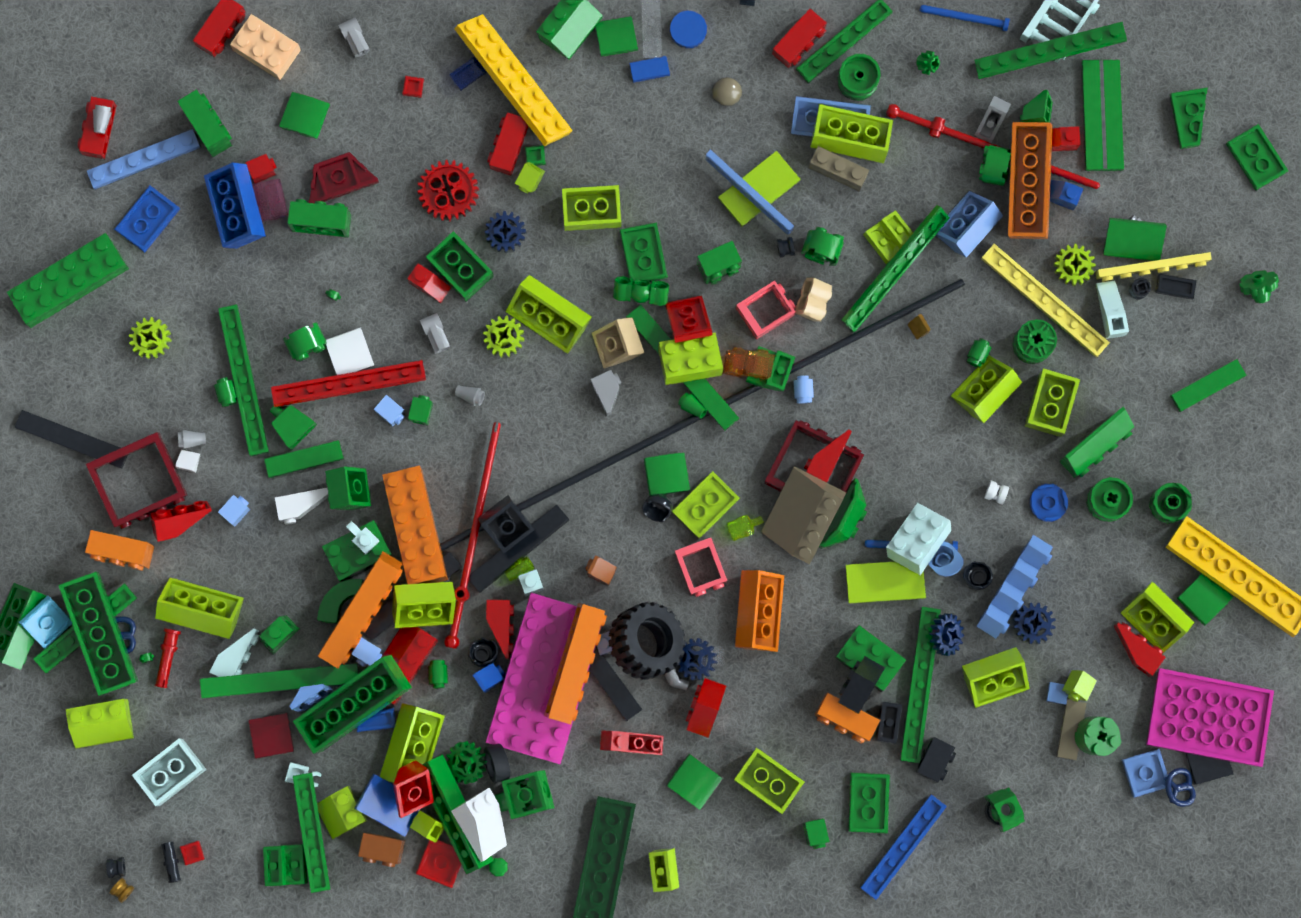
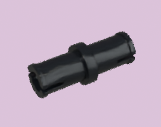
[161,842,181,883]

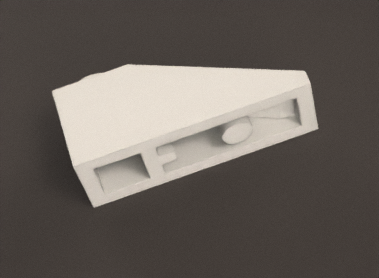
[275,488,329,525]

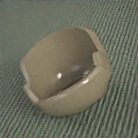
[712,77,742,106]

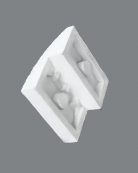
[326,327,374,375]

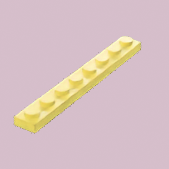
[981,244,1110,358]

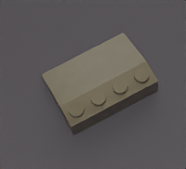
[761,466,846,564]

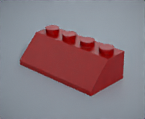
[382,627,438,706]

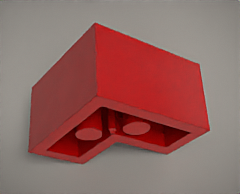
[685,678,726,738]

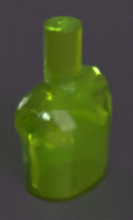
[726,515,764,541]

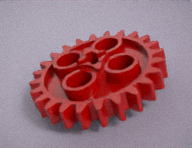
[417,160,479,222]

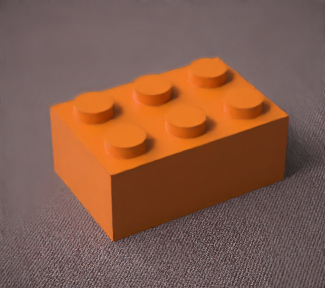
[85,530,154,571]
[815,693,880,744]

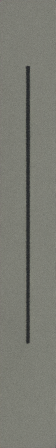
[402,279,965,567]

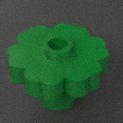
[1239,270,1279,303]

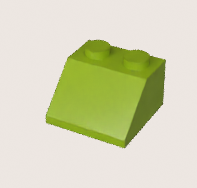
[317,786,367,839]

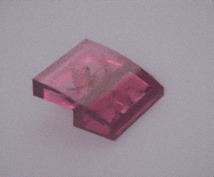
[252,179,288,222]

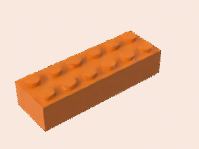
[1008,122,1053,239]
[382,465,448,584]
[318,551,403,668]
[544,603,607,725]

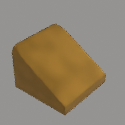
[908,314,930,339]

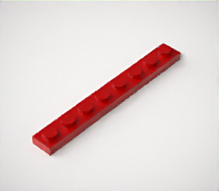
[271,360,426,407]

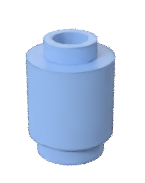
[794,376,814,404]

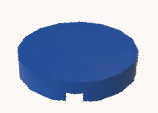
[670,11,707,48]
[1030,484,1068,522]

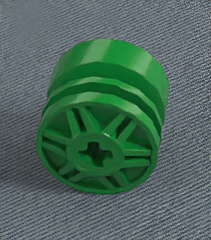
[1012,319,1057,364]

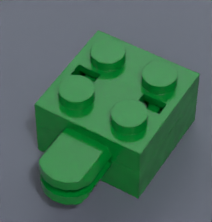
[494,770,555,819]

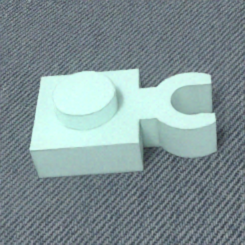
[285,762,321,787]

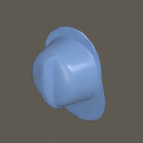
[928,541,963,577]

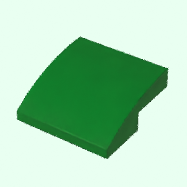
[595,16,638,57]
[279,92,330,139]
[745,346,795,392]
[644,453,690,496]
[1177,573,1233,626]
[666,754,723,810]
[263,844,307,886]

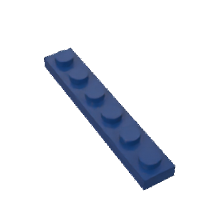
[860,794,947,900]

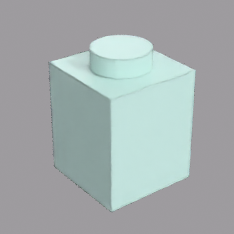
[518,569,544,596]

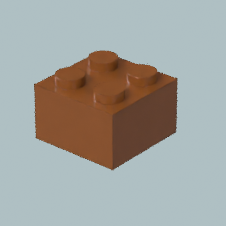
[358,833,405,867]

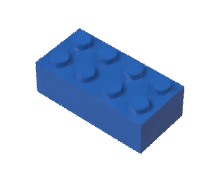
[204,163,266,249]

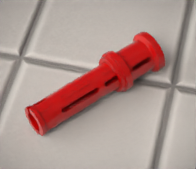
[155,628,181,688]

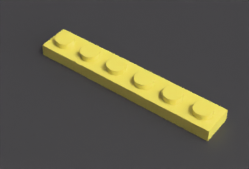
[1095,252,1212,282]

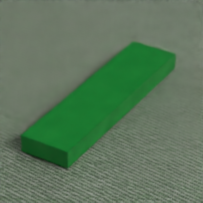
[1171,359,1247,412]
[264,440,344,478]

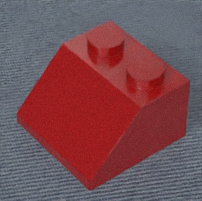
[393,760,434,818]

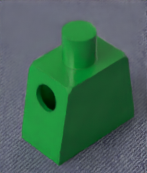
[270,405,317,451]
[259,615,300,655]

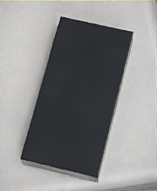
[1155,274,1197,300]

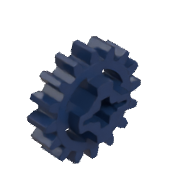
[485,211,526,253]
[1013,603,1056,644]
[929,613,964,656]
[678,638,718,680]

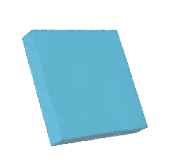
[19,596,72,649]

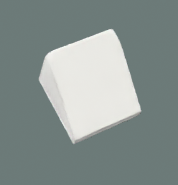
[175,450,200,473]

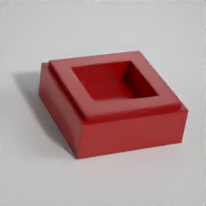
[402,76,424,98]
[180,841,205,866]

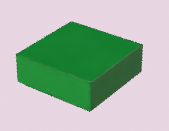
[525,145,546,166]

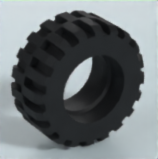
[608,602,686,680]

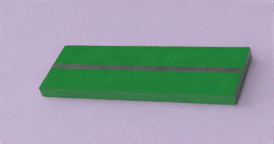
[1081,60,1124,171]

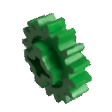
[446,741,487,784]

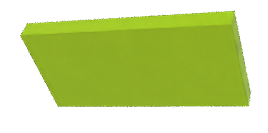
[718,151,801,227]
[845,562,926,604]

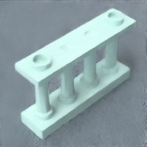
[1020,0,1100,63]

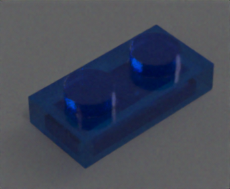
[449,56,487,91]

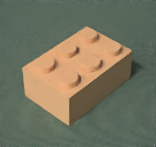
[230,14,301,80]

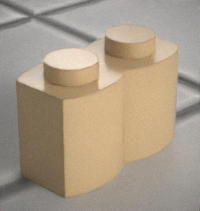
[795,278,832,321]

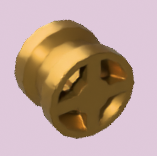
[109,878,134,903]

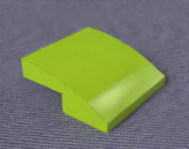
[863,210,913,264]

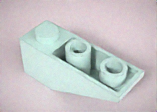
[1096,280,1129,339]
[209,629,260,677]

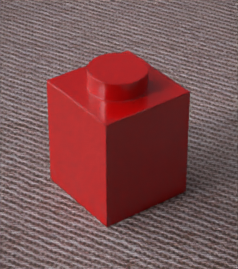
[245,154,277,184]

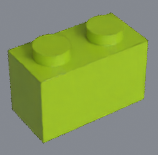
[649,848,679,892]

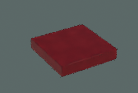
[249,713,294,759]

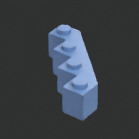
[977,535,1053,639]

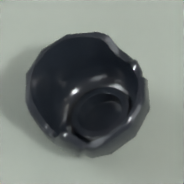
[642,494,673,522]
[963,561,993,590]
[468,637,498,667]

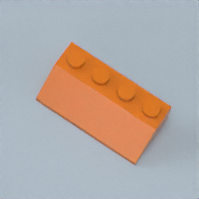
[735,570,784,652]

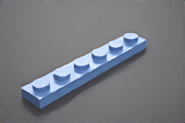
[87,129,200,190]

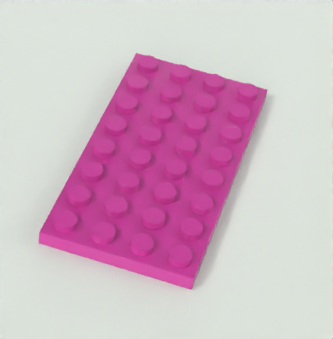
[485,592,602,764]

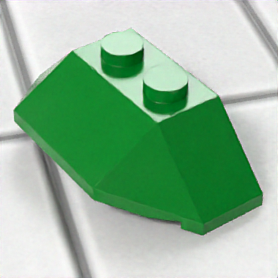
[819,478,867,549]

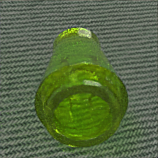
[505,556,535,581]

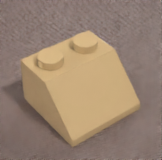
[592,318,644,368]

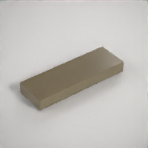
[1056,699,1086,761]

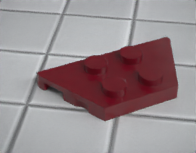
[309,152,379,204]

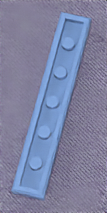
[705,149,794,235]

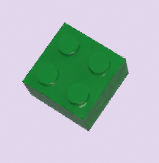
[697,241,742,285]
[325,467,371,510]

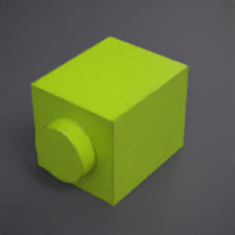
[515,162,545,193]
[1062,670,1097,702]
[410,811,444,843]

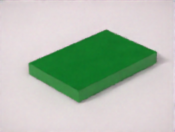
[1226,124,1288,191]
[1103,218,1167,261]
[620,222,668,282]
[848,773,890,833]

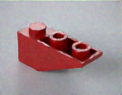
[150,501,212,542]
[486,600,514,659]
[1114,622,1166,677]
[600,731,664,755]

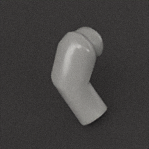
[665,667,689,691]

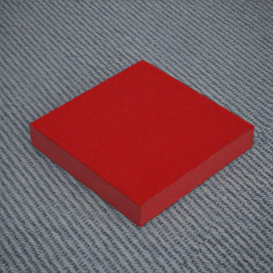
[416,840,462,888]

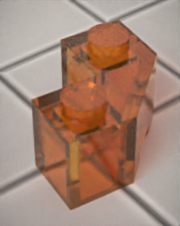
[722,347,775,380]

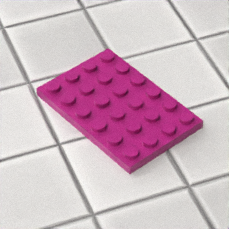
[1146,668,1274,768]

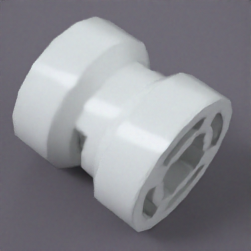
[984,481,1009,505]

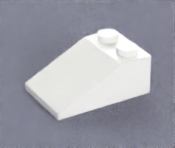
[451,788,507,862]

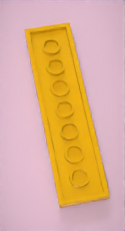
[454,14,573,146]
[1166,516,1301,637]

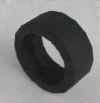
[484,744,510,783]

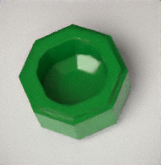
[489,858,508,876]

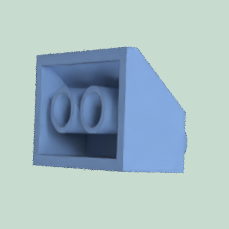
[936,191,1003,257]

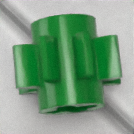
[916,51,940,75]

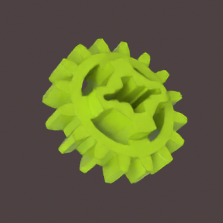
[1053,244,1096,286]
[483,316,525,358]
[129,317,172,359]

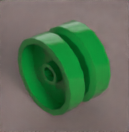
[837,54,881,101]
[1086,477,1133,522]

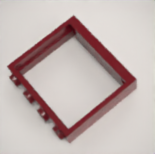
[764,420,864,492]
[86,432,188,529]

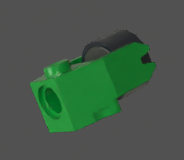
[984,787,1025,832]

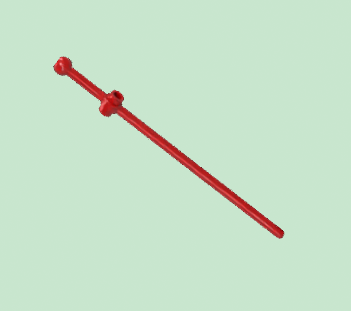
[886,104,1100,189]
[444,422,501,649]

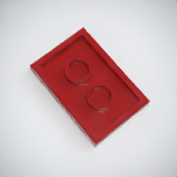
[665,296,713,343]

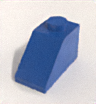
[1050,180,1083,210]
[473,663,505,693]

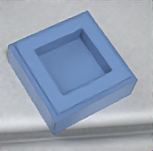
[1046,682,1068,705]

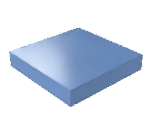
[1121,749,1168,797]

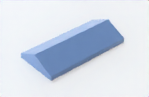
[791,96,871,136]
[289,684,334,713]

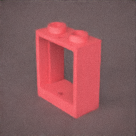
[736,280,796,340]
[675,538,727,597]

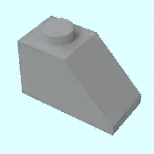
[974,96,1011,143]
[590,370,621,416]

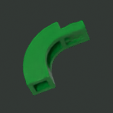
[317,579,364,624]

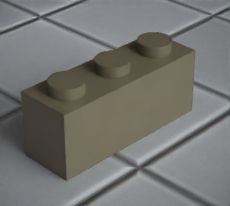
[809,146,869,192]

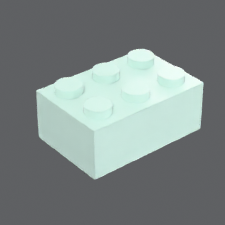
[886,503,951,575]
[132,738,206,806]

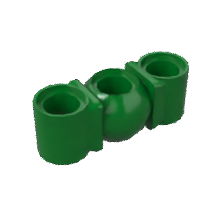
[613,276,669,306]

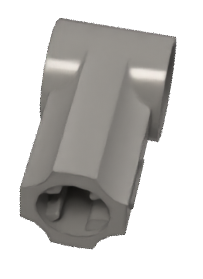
[338,17,370,57]
[420,313,450,354]

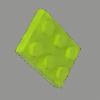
[672,471,740,539]

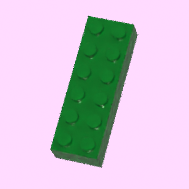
[7,233,129,328]
[58,572,138,696]
[293,655,412,754]

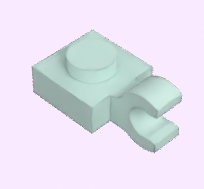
[346,521,380,555]

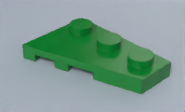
[1169,87,1208,149]

